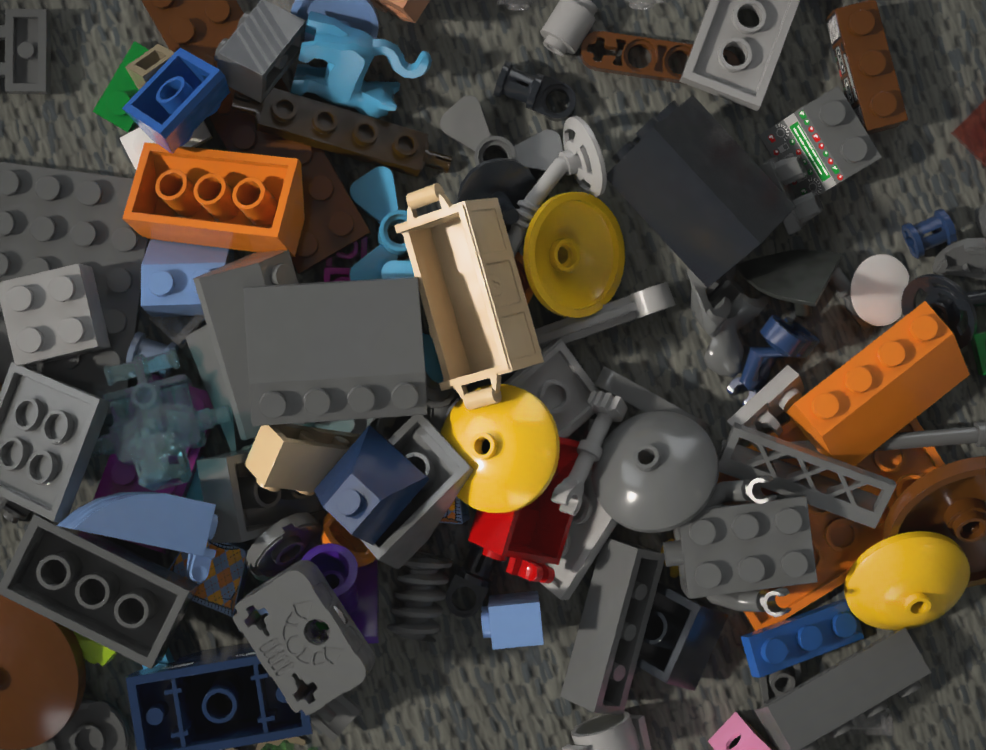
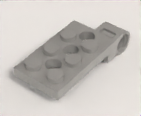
[679,0,800,111]

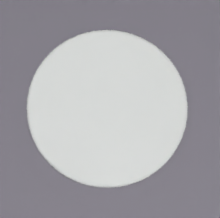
[850,254,909,326]

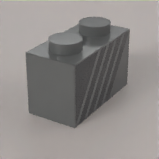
[214,0,306,103]

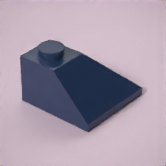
[314,425,429,545]

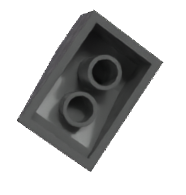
[360,415,474,569]
[196,448,328,543]

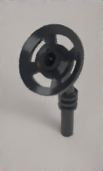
[901,274,986,349]

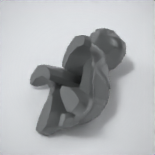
[687,265,768,378]

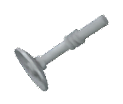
[508,116,607,258]

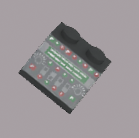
[759,85,882,198]

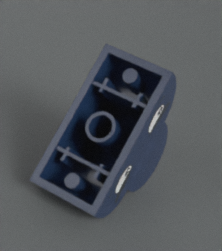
[126,643,313,750]

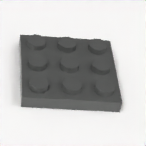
[0,362,111,523]

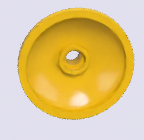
[523,192,625,318]
[441,384,560,513]
[844,531,970,630]

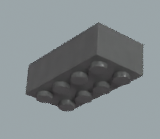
[0,514,199,669]

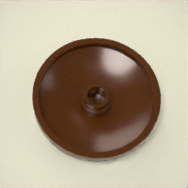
[883,456,986,588]
[0,595,86,750]

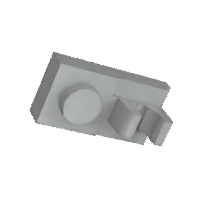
[727,365,806,450]

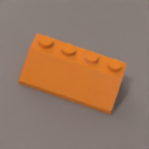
[122,142,305,257]
[786,301,970,475]

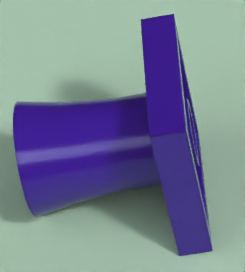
[301,543,379,644]

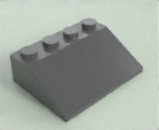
[243,277,427,426]

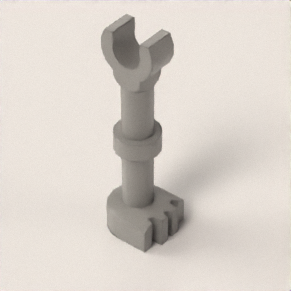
[551,390,628,516]

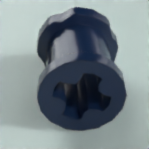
[901,209,957,259]

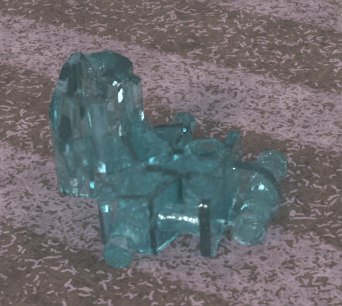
[91,348,232,491]

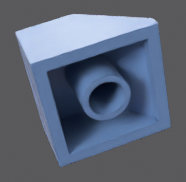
[141,239,234,317]

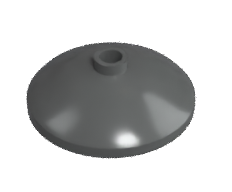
[592,411,719,533]

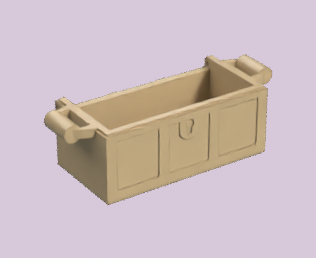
[395,183,544,410]

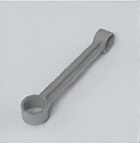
[466,282,676,387]

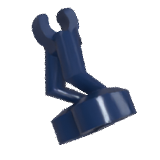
[727,315,820,406]

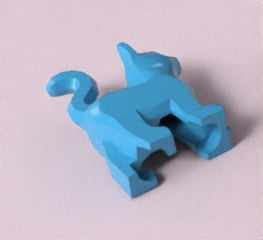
[290,11,432,120]

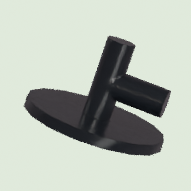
[457,157,537,233]

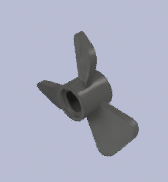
[440,95,563,205]

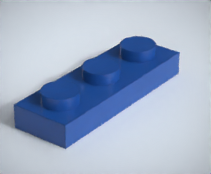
[740,599,864,678]

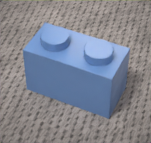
[481,591,544,650]

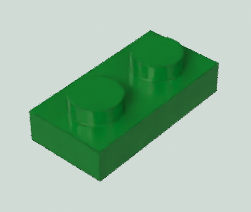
[92,41,149,133]

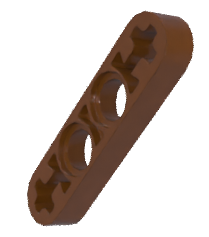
[580,31,740,84]

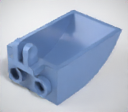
[56,492,218,582]

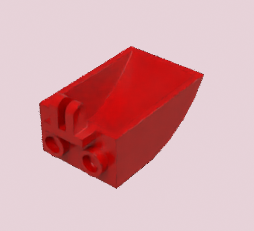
[468,437,580,584]

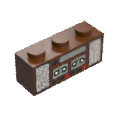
[825,0,908,135]

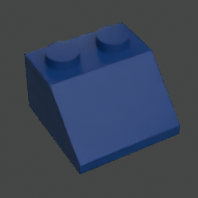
[122,48,230,154]

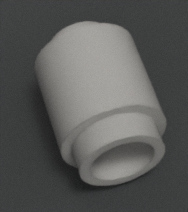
[540,0,598,57]

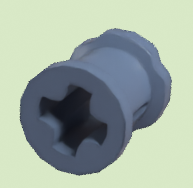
[126,331,179,379]

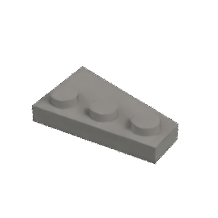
[540,466,617,600]

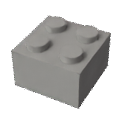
[0,263,111,366]

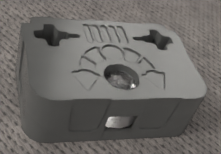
[233,560,375,716]

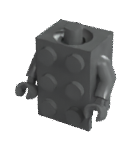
[663,475,818,617]

